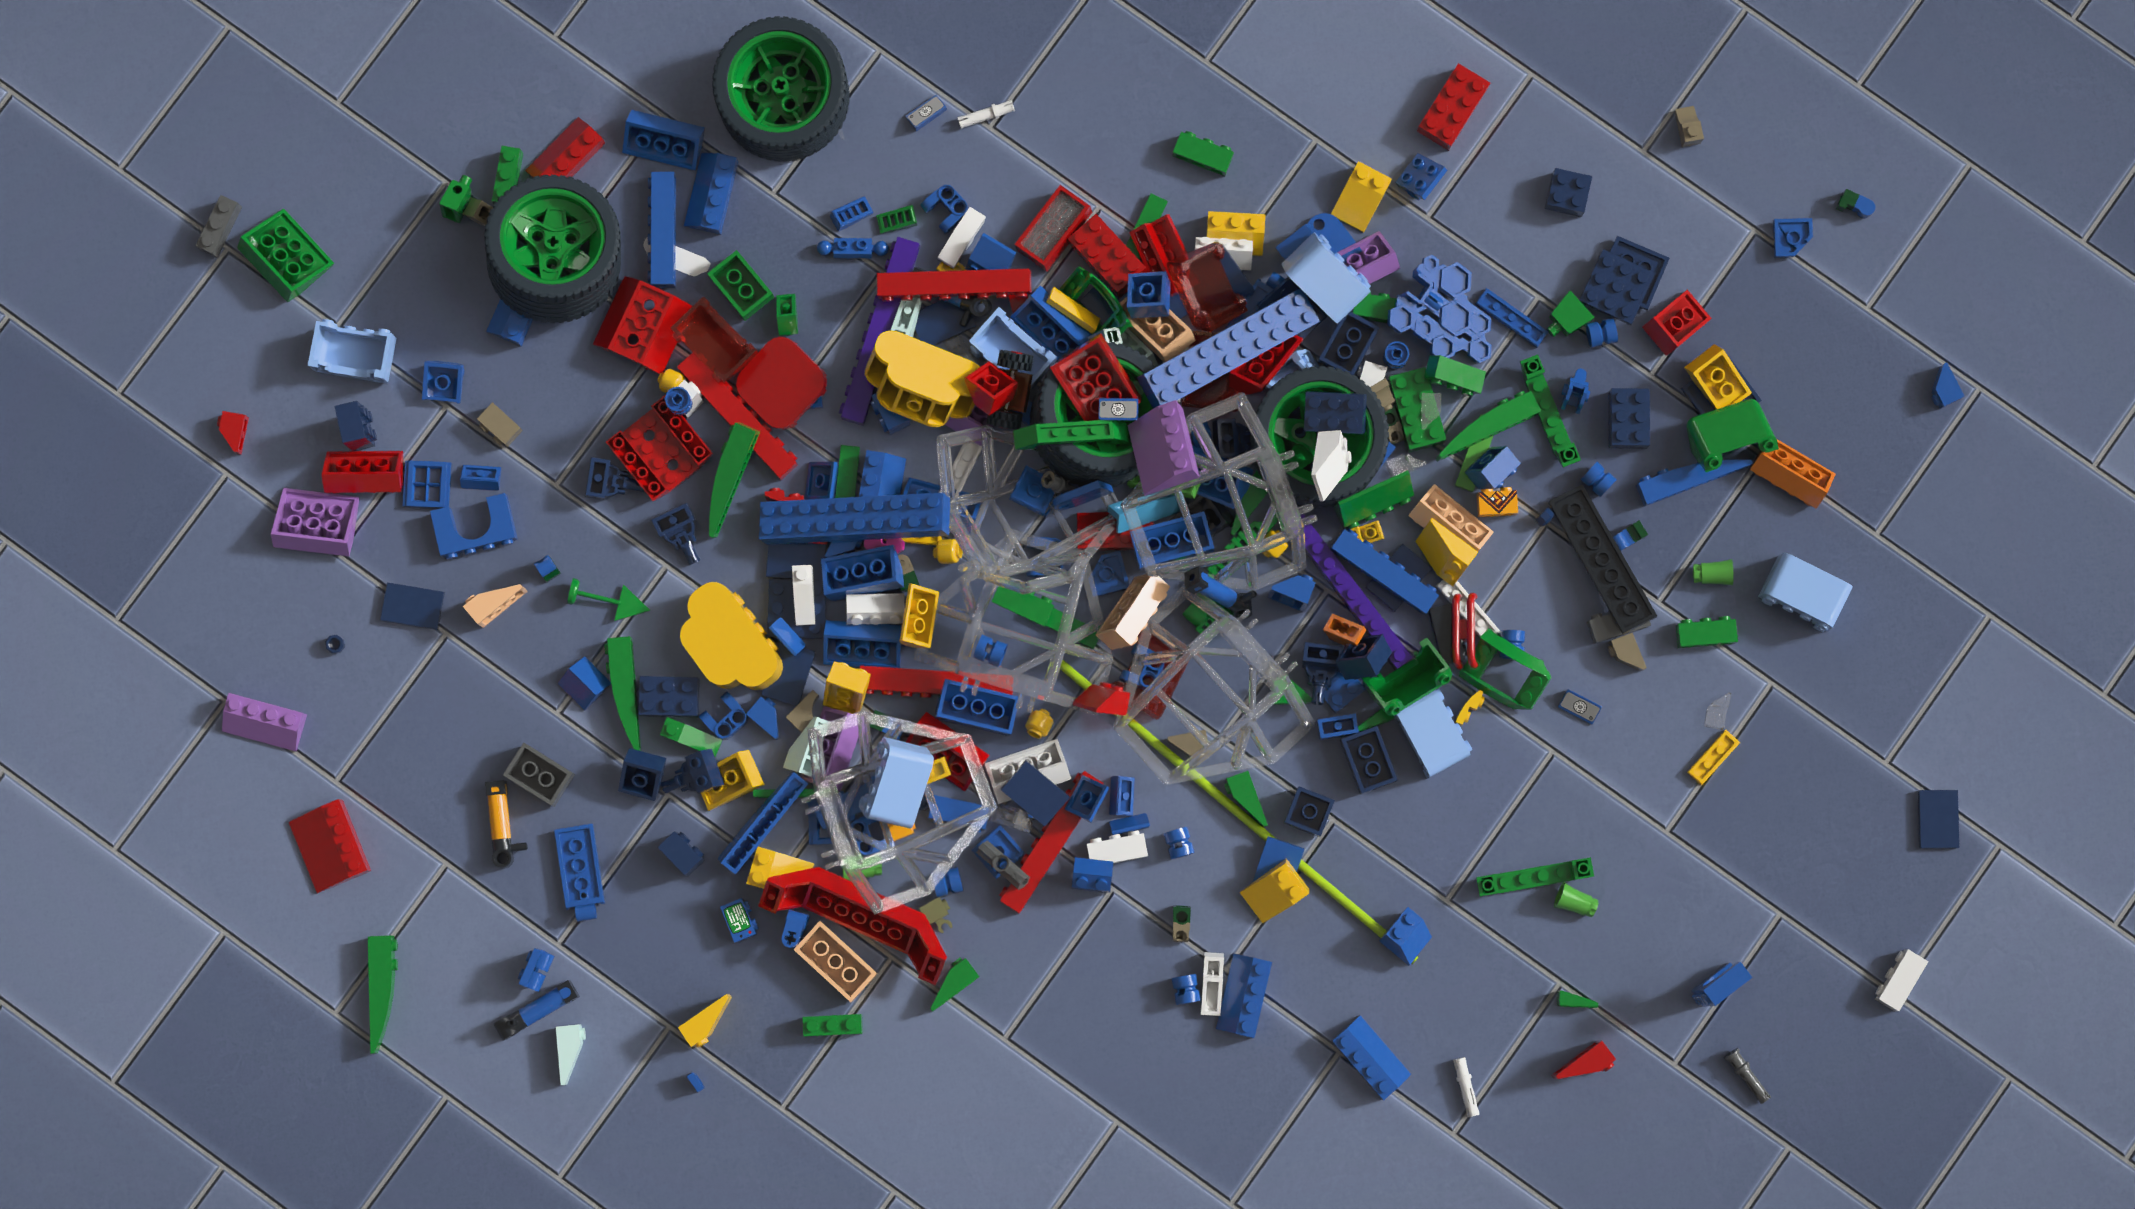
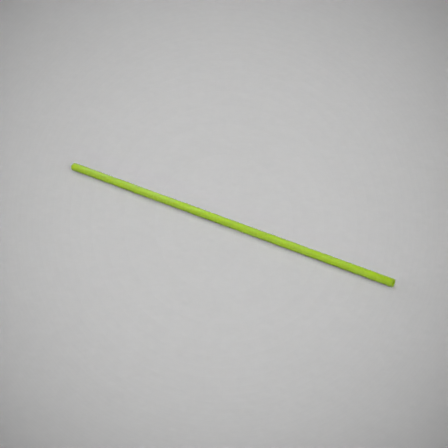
[1057,660,1418,964]

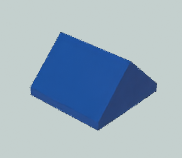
[804,462,839,500]
[558,657,611,710]
[1065,775,1109,823]

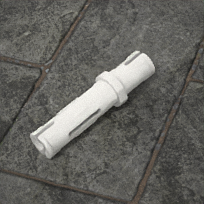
[958,100,1015,129]
[1453,1057,1479,1117]

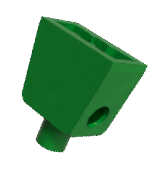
[439,175,472,224]
[1547,290,1595,337]

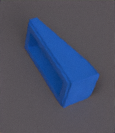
[830,196,873,232]

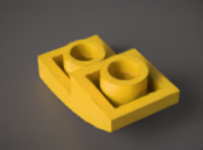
[1351,521,1385,543]
[1454,690,1485,726]

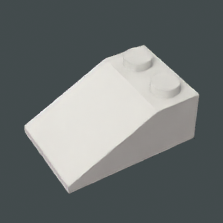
[1311,430,1351,501]

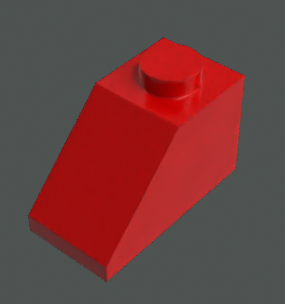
[217,411,249,455]

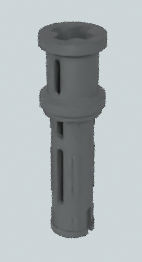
[1041,471,1077,494]
[1724,1048,1771,1104]

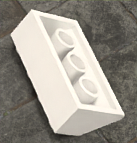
[985,739,1071,804]

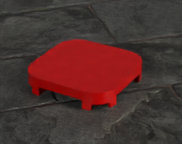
[736,337,827,430]

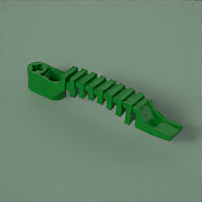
[1182,507,1285,627]

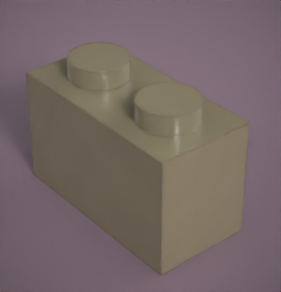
[477,402,523,447]

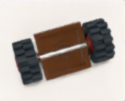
[986,350,1034,430]

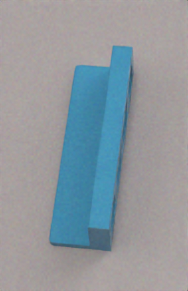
[1108,492,1181,533]

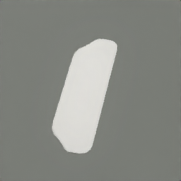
[643,237,710,276]

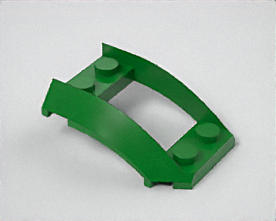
[1059,267,1133,335]
[1459,628,1552,710]

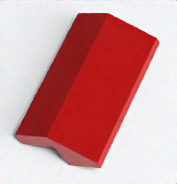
[1129,214,1201,297]

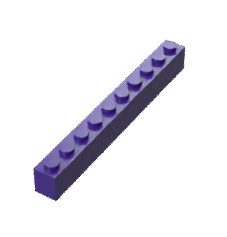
[839,237,920,426]
[1280,505,1413,670]

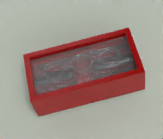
[1014,185,1093,272]

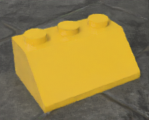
[1206,211,1265,256]
[900,583,939,648]

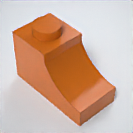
[1323,614,1366,646]

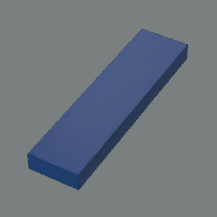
[1475,288,1548,348]

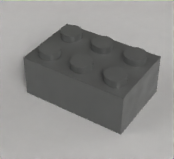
[503,742,575,807]

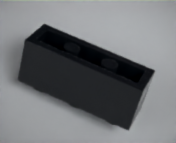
[1428,603,1467,664]

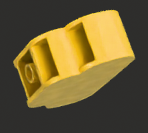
[865,331,980,427]
[680,582,783,690]

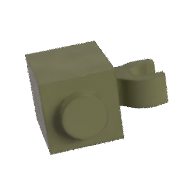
[919,897,953,933]

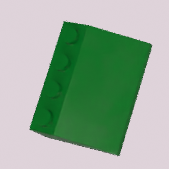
[237,209,334,303]
[1333,470,1414,529]

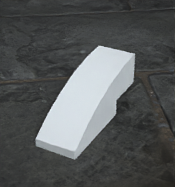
[937,207,986,269]
[1201,952,1224,1016]

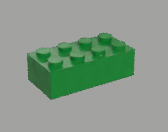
[1387,367,1446,453]

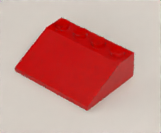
[1050,333,1142,421]
[289,799,371,894]

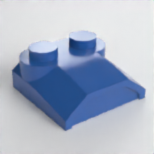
[422,361,465,403]

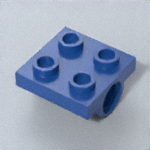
[1395,153,1447,200]
[518,948,555,992]

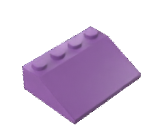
[1127,400,1200,496]
[271,488,359,556]

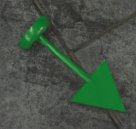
[567,578,650,621]

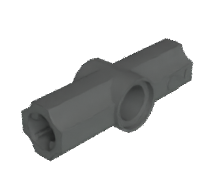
[976,840,1030,890]

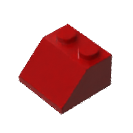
[964,361,1018,416]
[1073,682,1130,715]

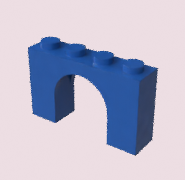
[430,493,518,560]
[1691,962,1752,1006]

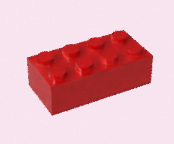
[1417,63,1490,151]
[1068,214,1148,299]

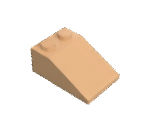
[463,584,528,628]

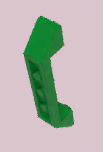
[1520,354,1581,467]
[1013,420,1129,450]
[1476,857,1594,897]

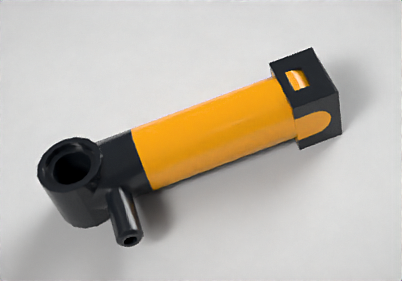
[485,780,528,868]

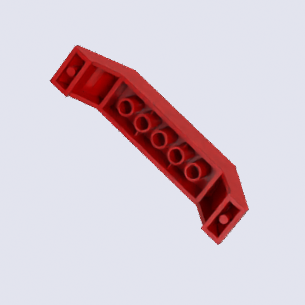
[758,867,947,985]

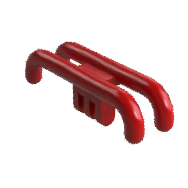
[1452,593,1478,669]

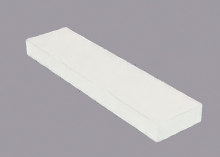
[939,438,984,510]
[1436,580,1500,639]

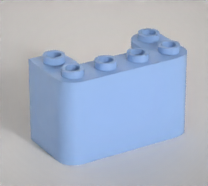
[1281,232,1371,324]
[969,307,1057,391]
[308,319,397,384]
[1758,553,1853,632]
[1394,689,1472,779]
[859,737,934,829]

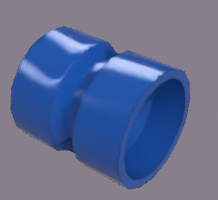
[1586,318,1618,348]
[1383,341,1409,370]
[665,387,693,416]
[1580,461,1617,497]
[1500,630,1525,659]
[973,634,1008,668]
[1163,827,1195,860]
[931,867,963,897]
[1172,974,1201,1005]

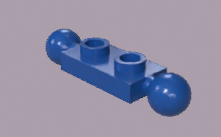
[817,238,889,258]

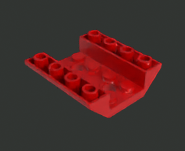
[593,276,694,375]
[606,394,713,501]

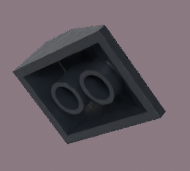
[1169,496,1234,537]

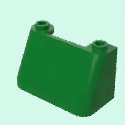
[1686,399,1779,472]
[1362,638,1452,716]

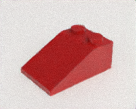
[1642,289,1712,356]
[1551,1040,1616,1079]

